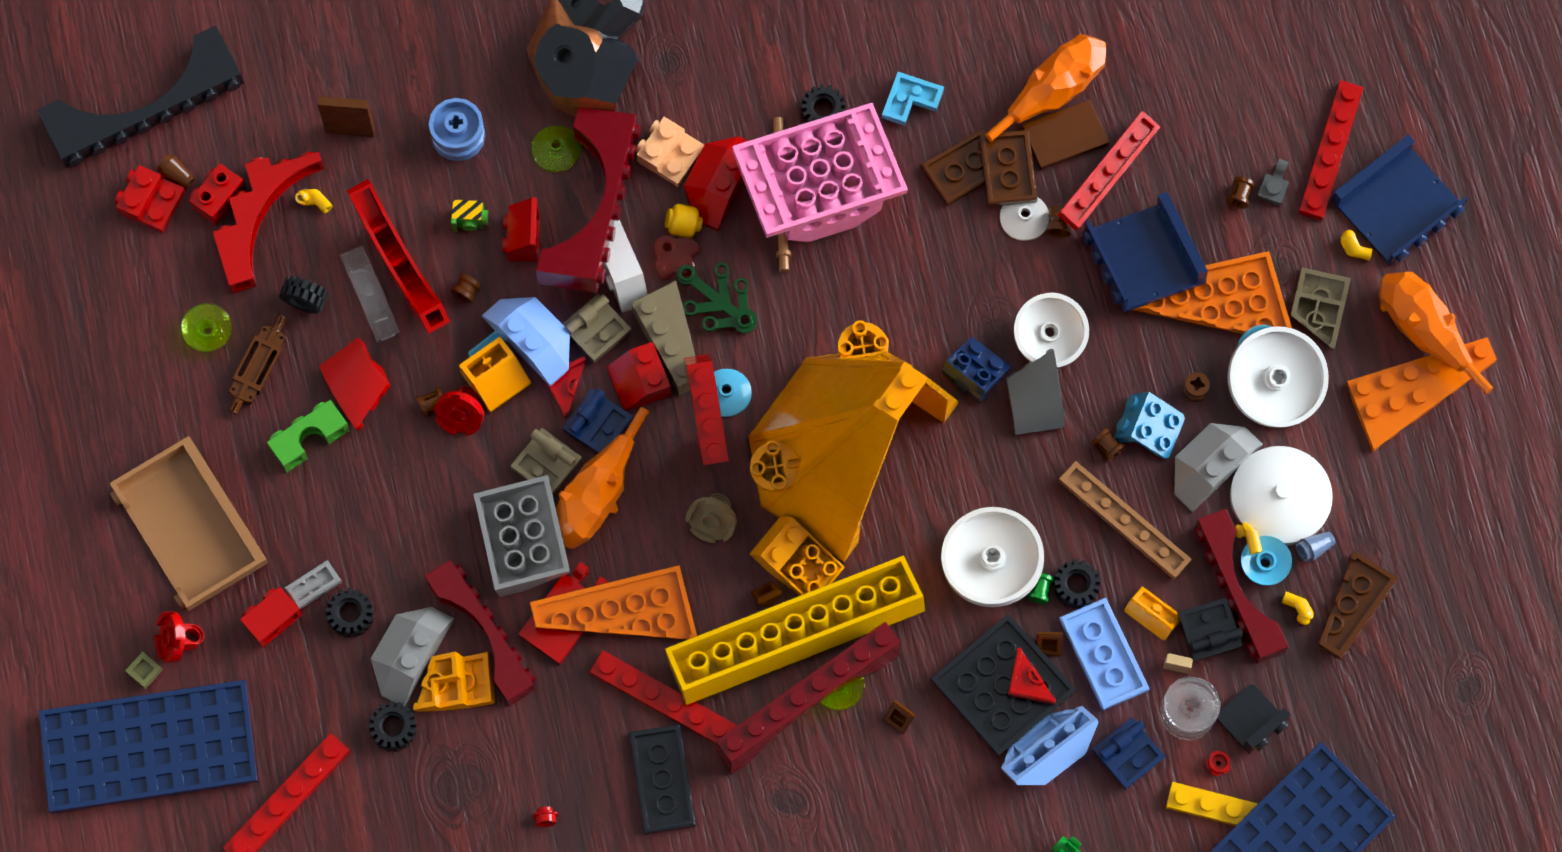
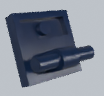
[942,336,1011,403]
[562,388,633,454]
[1092,717,1166,790]

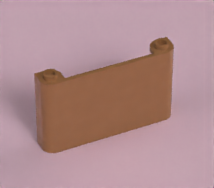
[110,436,268,611]

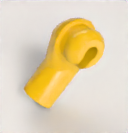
[295,189,333,214]
[1341,230,1372,261]
[1235,522,1262,555]
[1281,591,1314,625]

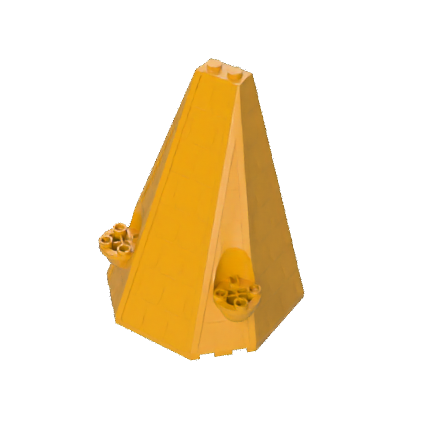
[748,320,959,562]

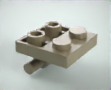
[562,294,632,364]
[511,428,582,495]

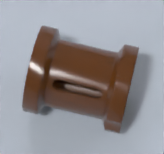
[1227,176,1255,209]
[416,387,442,417]
[1092,428,1125,461]

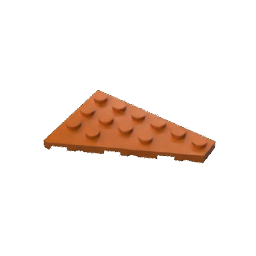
[1133,251,1292,334]

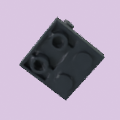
[1177,597,1243,662]

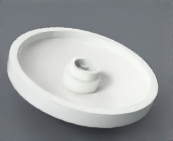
[1228,327,1329,428]
[1230,446,1332,546]
[941,507,1044,607]

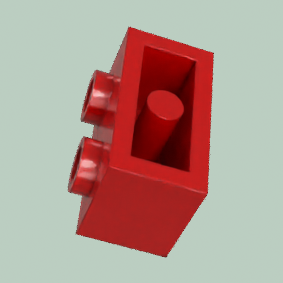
[189,163,246,225]
[240,587,302,648]

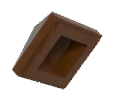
[750,581,782,607]
[1036,632,1063,656]
[883,700,916,734]

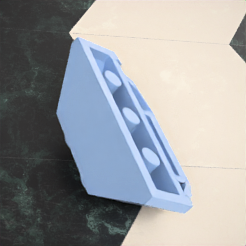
[482,297,570,387]
[1001,706,1099,785]

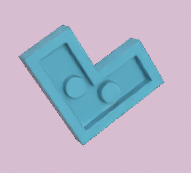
[882,72,944,126]

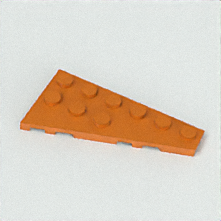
[1346,337,1497,452]
[530,565,697,640]

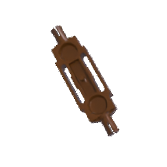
[228,314,287,415]

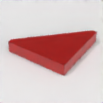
[545,356,586,418]
[1008,648,1056,705]

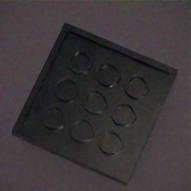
[931,614,1076,757]

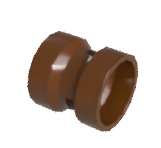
[1047,205,1072,238]

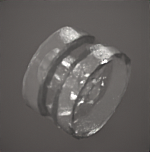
[1160,677,1220,740]

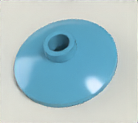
[714,369,752,417]
[1241,536,1292,586]

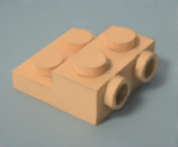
[636,117,704,187]

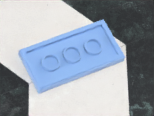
[1059,598,1150,711]

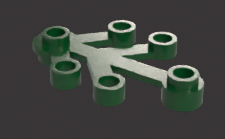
[677,262,757,334]

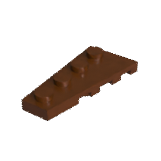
[1319,551,1398,661]

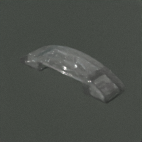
[339,246,400,343]

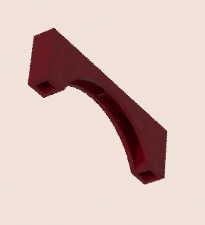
[536,107,641,293]
[716,622,901,775]

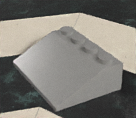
[474,475,570,597]

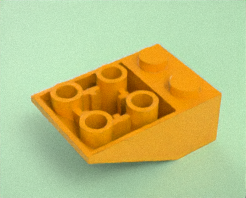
[749,516,845,596]

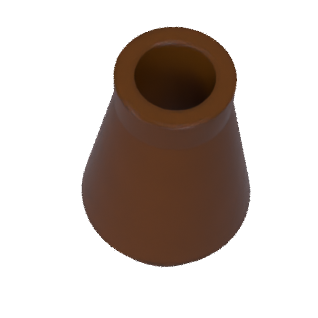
[157,154,195,189]

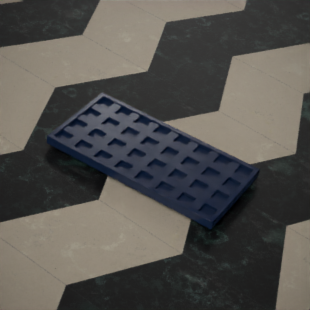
[39,680,258,814]
[1210,742,1396,852]

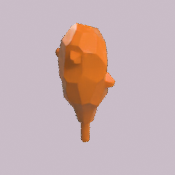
[985,34,1106,142]
[1378,272,1493,394]
[556,407,649,549]

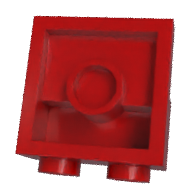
[115,165,186,233]

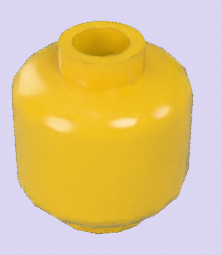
[665,204,703,238]

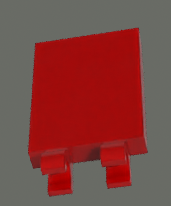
[518,562,609,665]

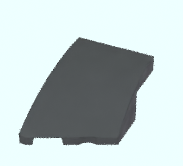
[1006,349,1065,435]

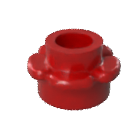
[1205,751,1231,776]
[533,807,558,827]

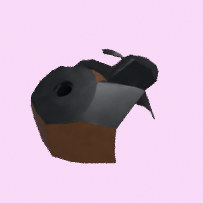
[526,0,645,117]

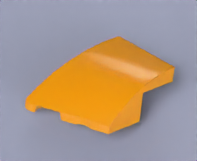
[413,651,495,712]

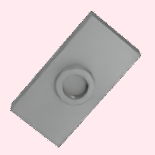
[285,560,342,610]

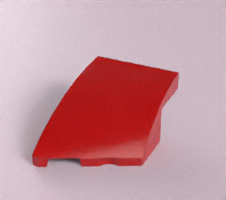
[319,338,390,431]

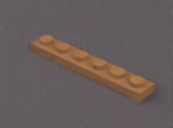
[1058,461,1192,580]

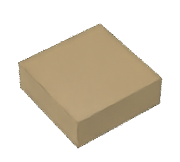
[1163,653,1193,674]

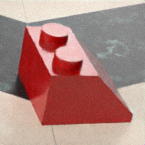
[502,197,540,262]
[607,342,671,412]

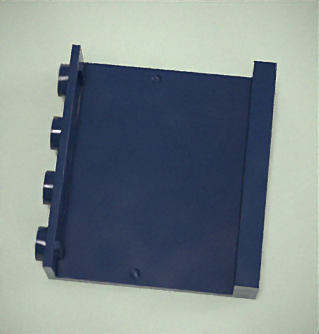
[1331,134,1468,266]
[1082,192,1208,313]

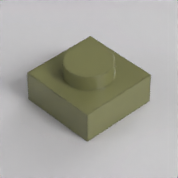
[125,651,163,689]

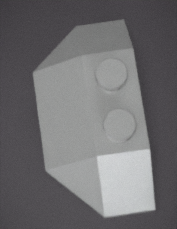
[1174,423,1263,512]
[371,607,455,707]

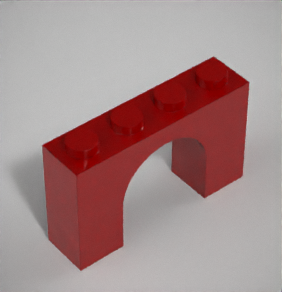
[683,354,729,465]

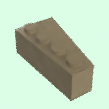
[632,281,695,396]

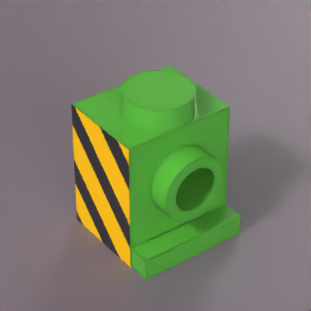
[451,200,488,232]

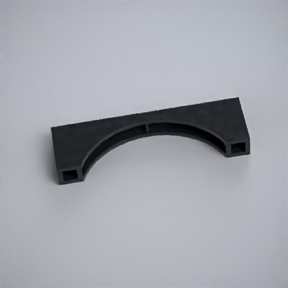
[37,26,244,168]

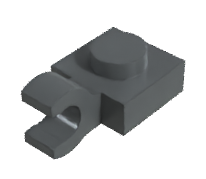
[1257,159,1289,206]

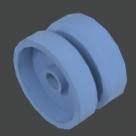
[429,98,486,161]

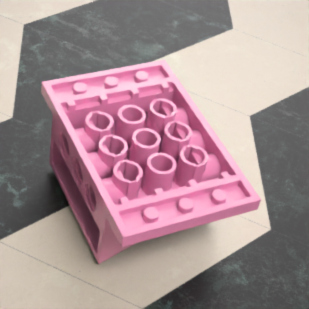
[732,103,908,242]

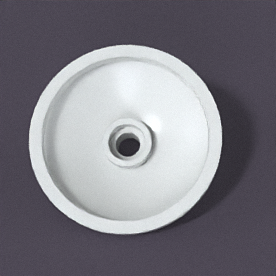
[1014,293,1089,368]

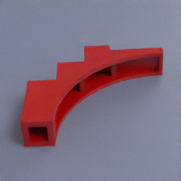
[213,152,324,294]
[346,179,451,334]

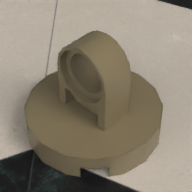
[685,493,737,543]

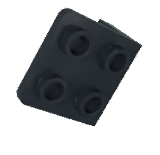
[1216,685,1291,754]

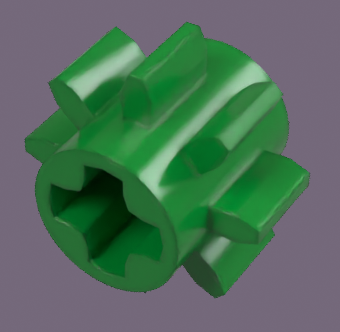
[1051,836,1082,852]

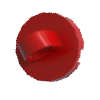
[434,386,484,436]
[154,611,204,663]

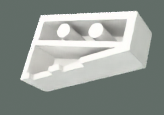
[603,220,648,313]

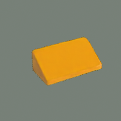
[1124,586,1179,641]

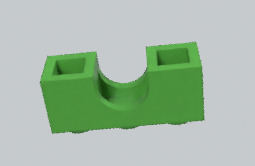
[267,400,350,473]

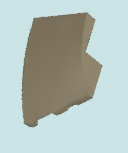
[1291,267,1351,349]

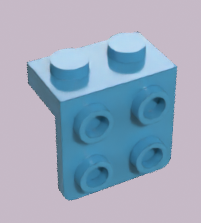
[1114,392,1185,459]

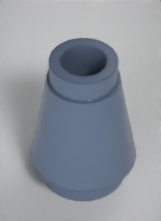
[1296,531,1335,562]

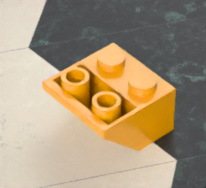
[459,336,531,413]

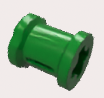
[1026,573,1054,604]

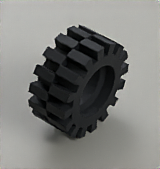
[801,84,846,123]
[279,276,328,314]
[1053,559,1101,609]
[326,588,374,638]
[369,701,417,752]

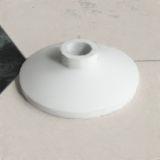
[1000,197,1049,241]

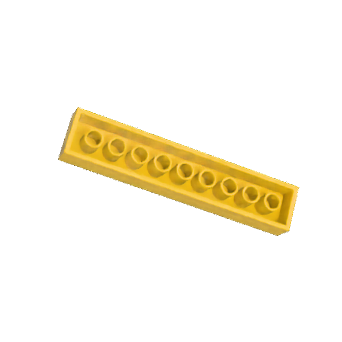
[665,555,925,705]

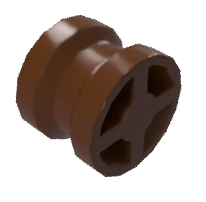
[450,273,482,304]
[1183,372,1210,402]

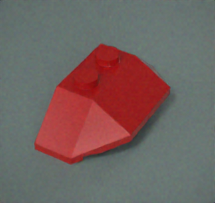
[684,136,748,231]

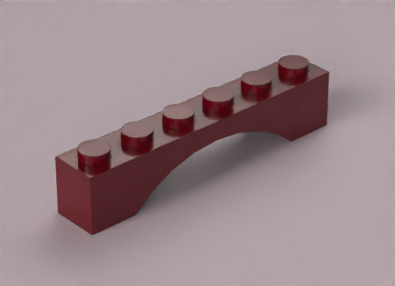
[1194,509,1289,664]
[425,560,536,707]

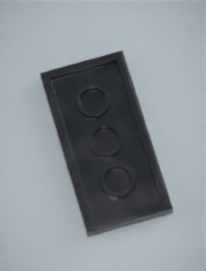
[629,724,696,835]

